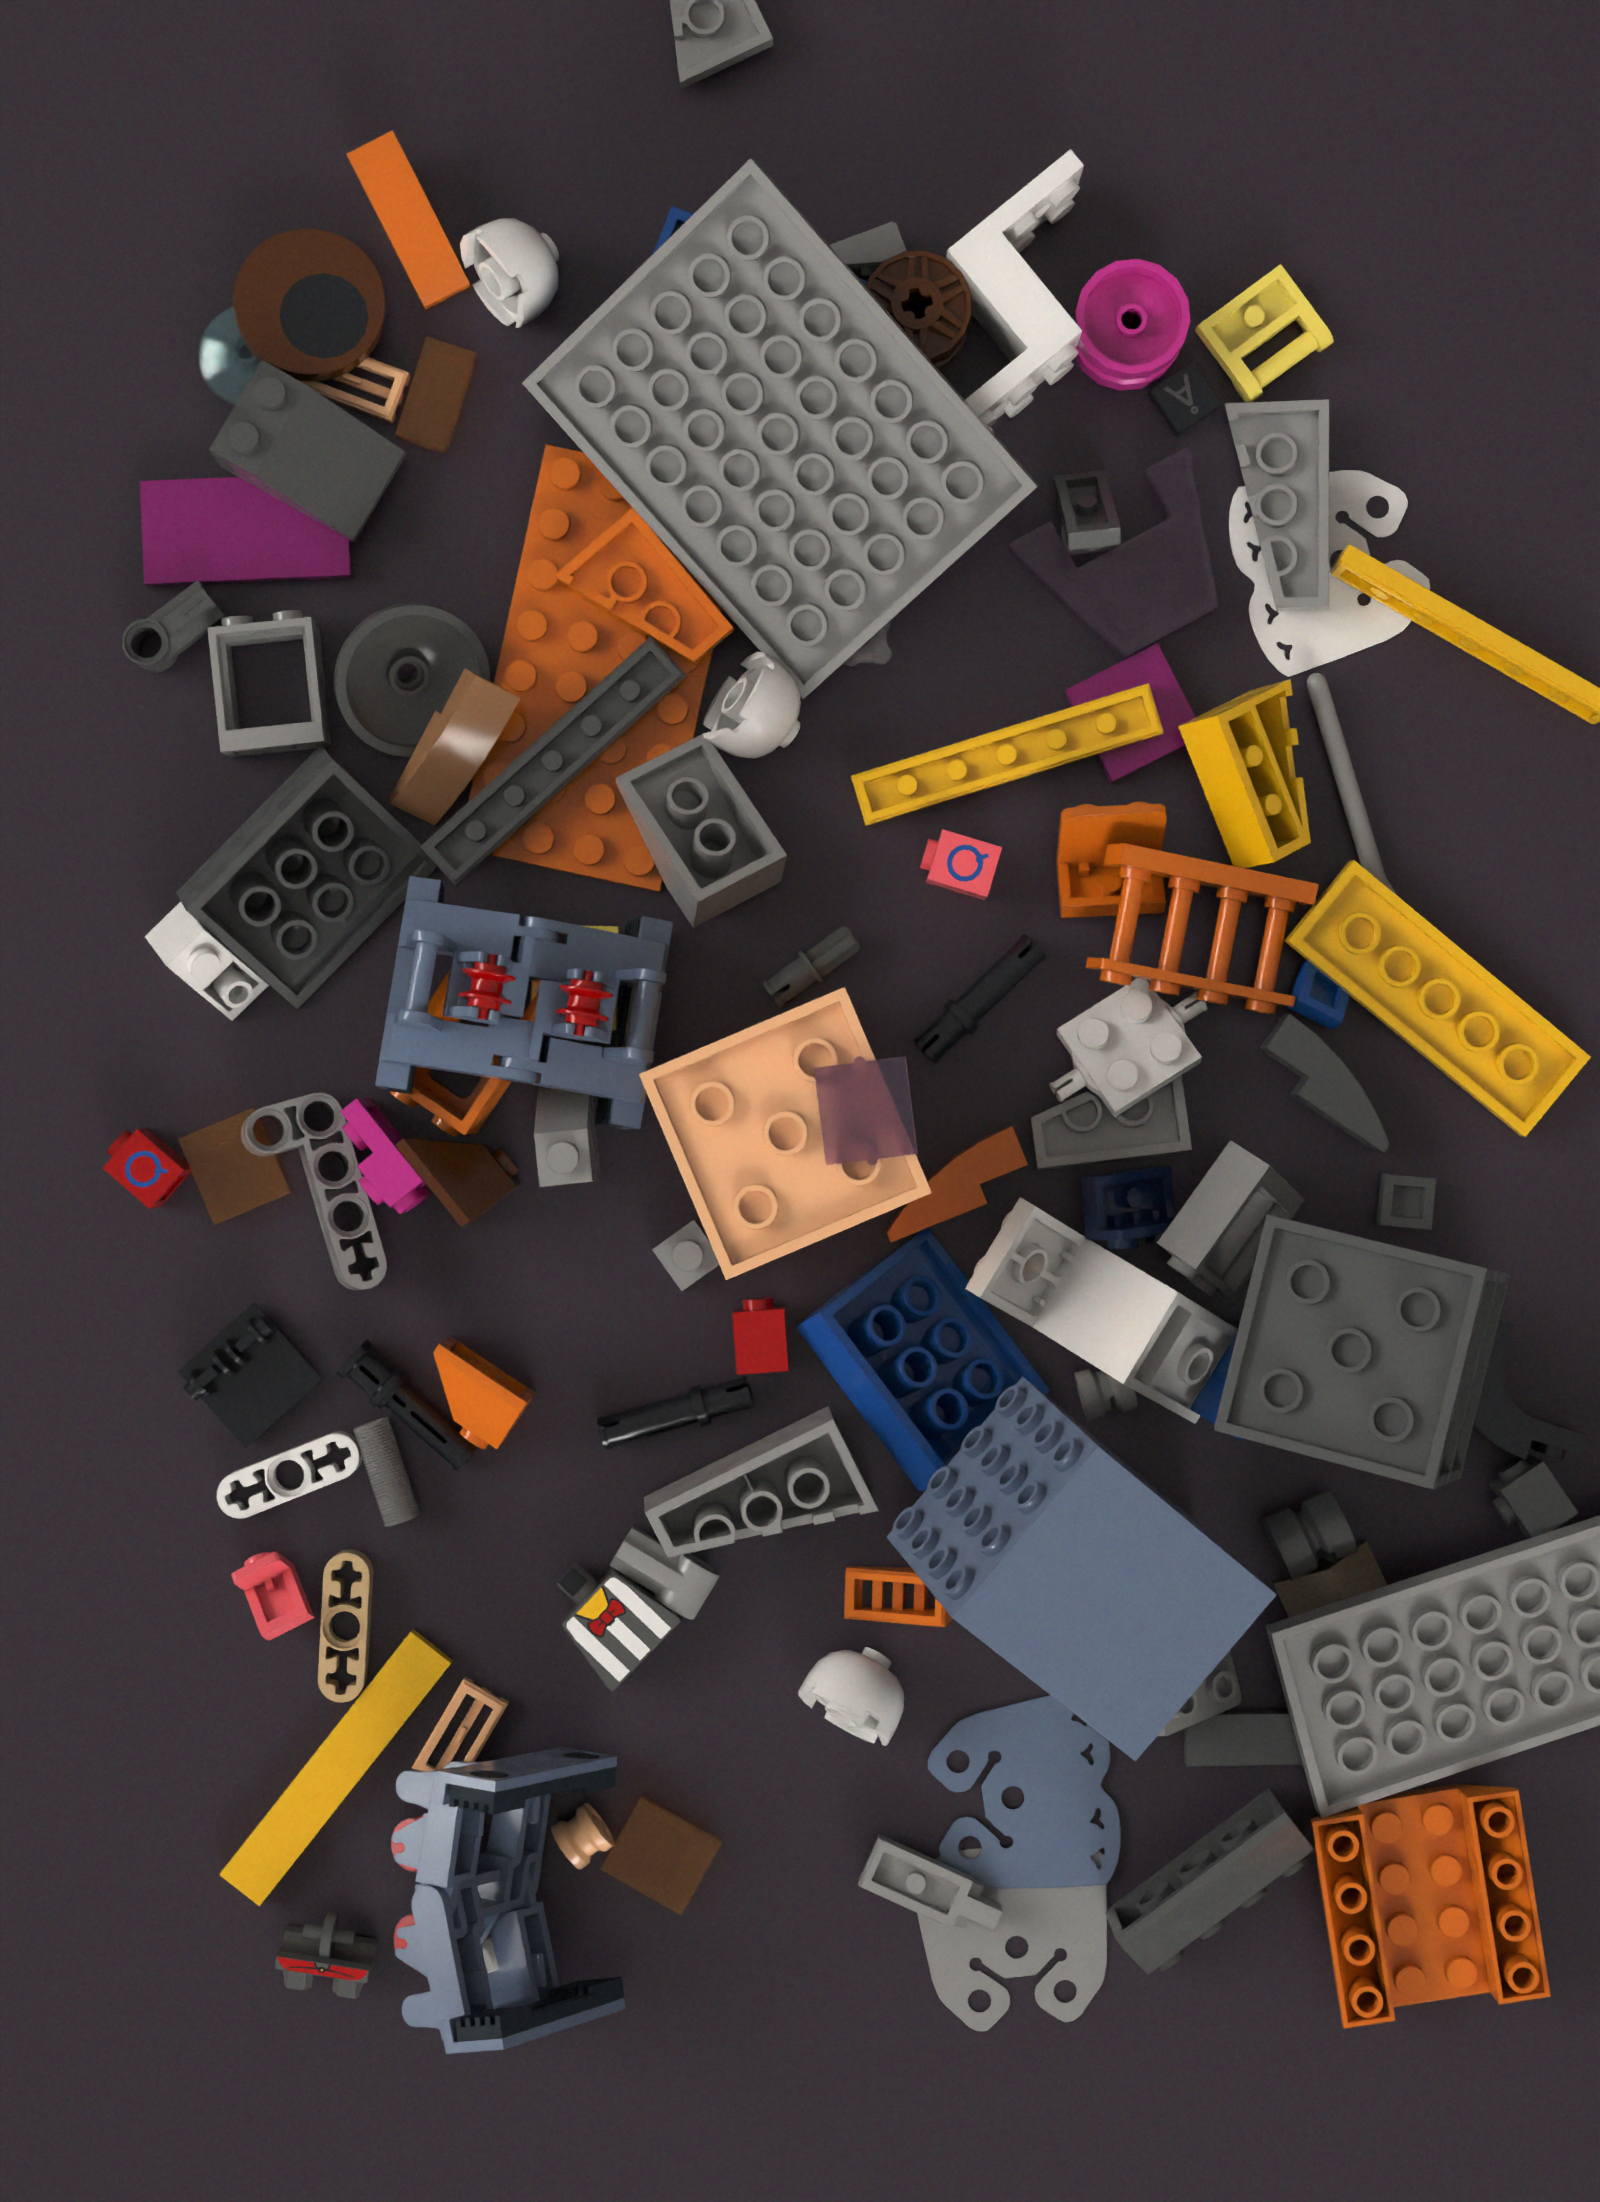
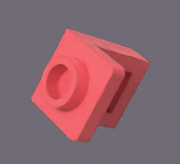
[231,1551,315,1641]

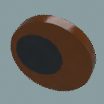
[233,228,386,381]

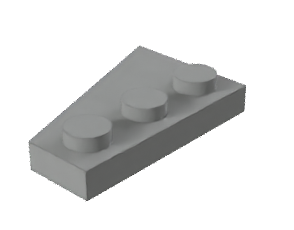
[670,0,773,89]

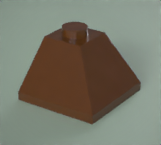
[395,1137,521,1227]

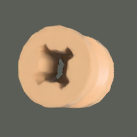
[551,1802,615,1870]

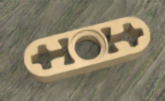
[318,1549,373,1703]

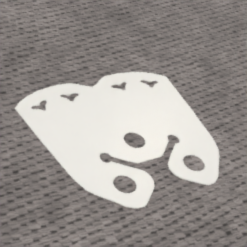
[1228,470,1430,677]

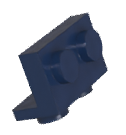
[1081,1166,1175,1250]

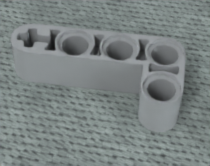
[240,1092,387,1290]

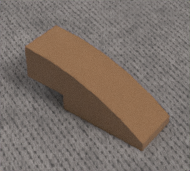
[388,668,521,826]

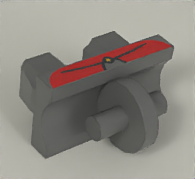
[275,1911,379,1999]

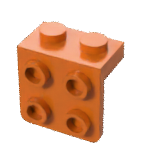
[1056,802,1167,918]

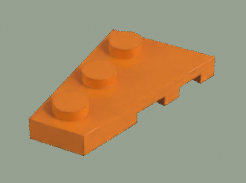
[553,507,735,664]

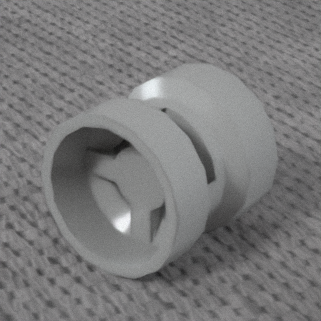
[1074,1369,1138,1422]

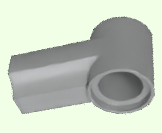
[609,1526,720,1620]

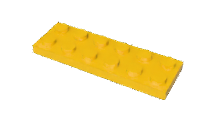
[1284,860,1591,1137]

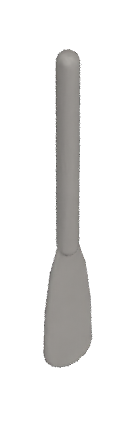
[1307,673,1397,895]

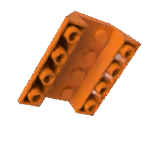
[1310,1784,1551,2029]

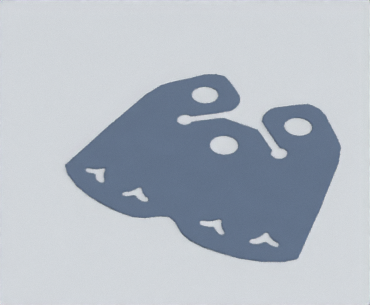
[928,1695,1121,1889]

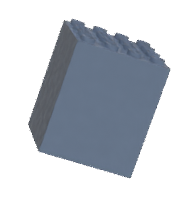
[887,1376,1277,1762]

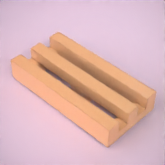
[299,357,411,425]
[412,1676,509,1771]

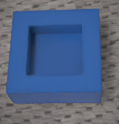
[1288,960,1350,1030]

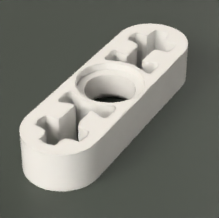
[217,1431,362,1519]

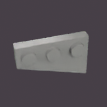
[1030,1075,1192,1171]

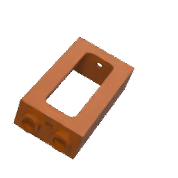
[390,970,540,1137]

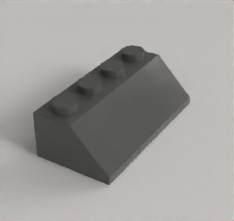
[1105,1788,1314,1975]

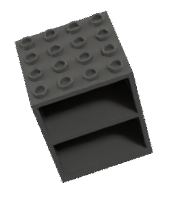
[1214,1214,1511,1489]

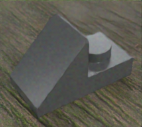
[1054,470,1121,556]

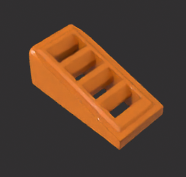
[844,1566,952,1627]

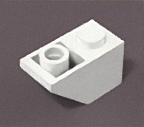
[145,902,269,1021]

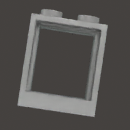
[207,610,332,758]
[1157,1140,1305,1300]

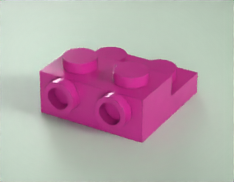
[340,1098,431,1215]

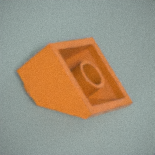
[433,1336,536,1450]

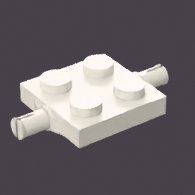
[1049,978,1208,1118]

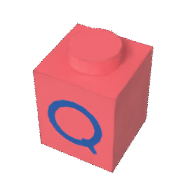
[920,829,1002,900]

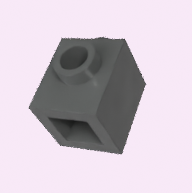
[1489,1455,1578,1538]

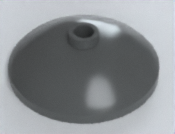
[334,602,490,757]

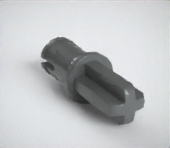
[762,926,861,1009]

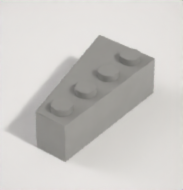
[644,1406,879,1558]

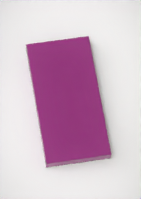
[140,477,353,587]

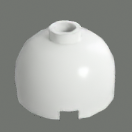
[460,218,559,328]
[703,652,801,759]
[798,1647,904,1746]

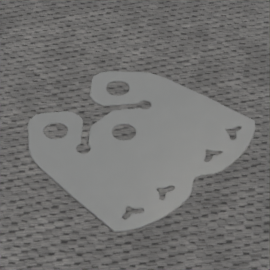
[917,1848,1107,2031]

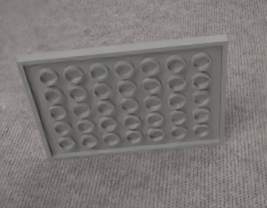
[522,158,1039,699]

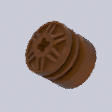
[866,251,971,373]

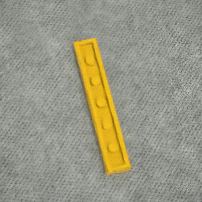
[1329,544,1600,725]
[851,683,1164,826]
[219,1629,453,1907]

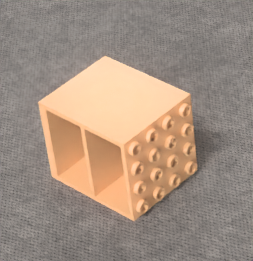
[639,987,932,1280]

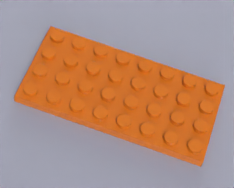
[468,444,722,893]

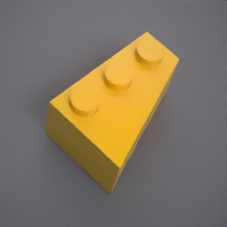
[1178,679,1311,868]

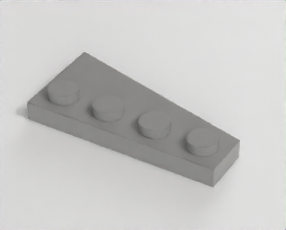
[1224,399,1329,611]

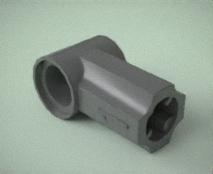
[122,580,226,672]

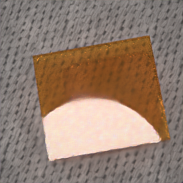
[178,1107,291,1225]
[600,1795,722,1915]

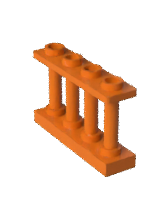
[1086,843,1319,1015]

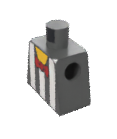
[556,1562,682,1692]

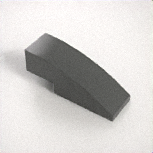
[1259,1014,1390,1153]

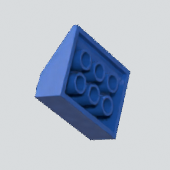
[795,1228,1050,1492]

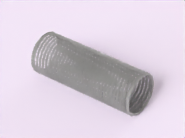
[353,1417,421,1527]

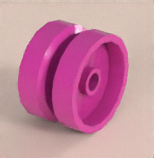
[1072,259,1191,391]

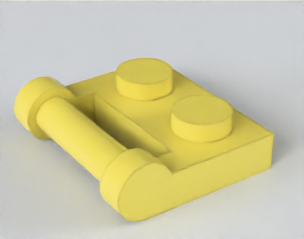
[1195,264,1334,402]

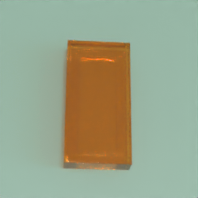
[395,336,478,454]

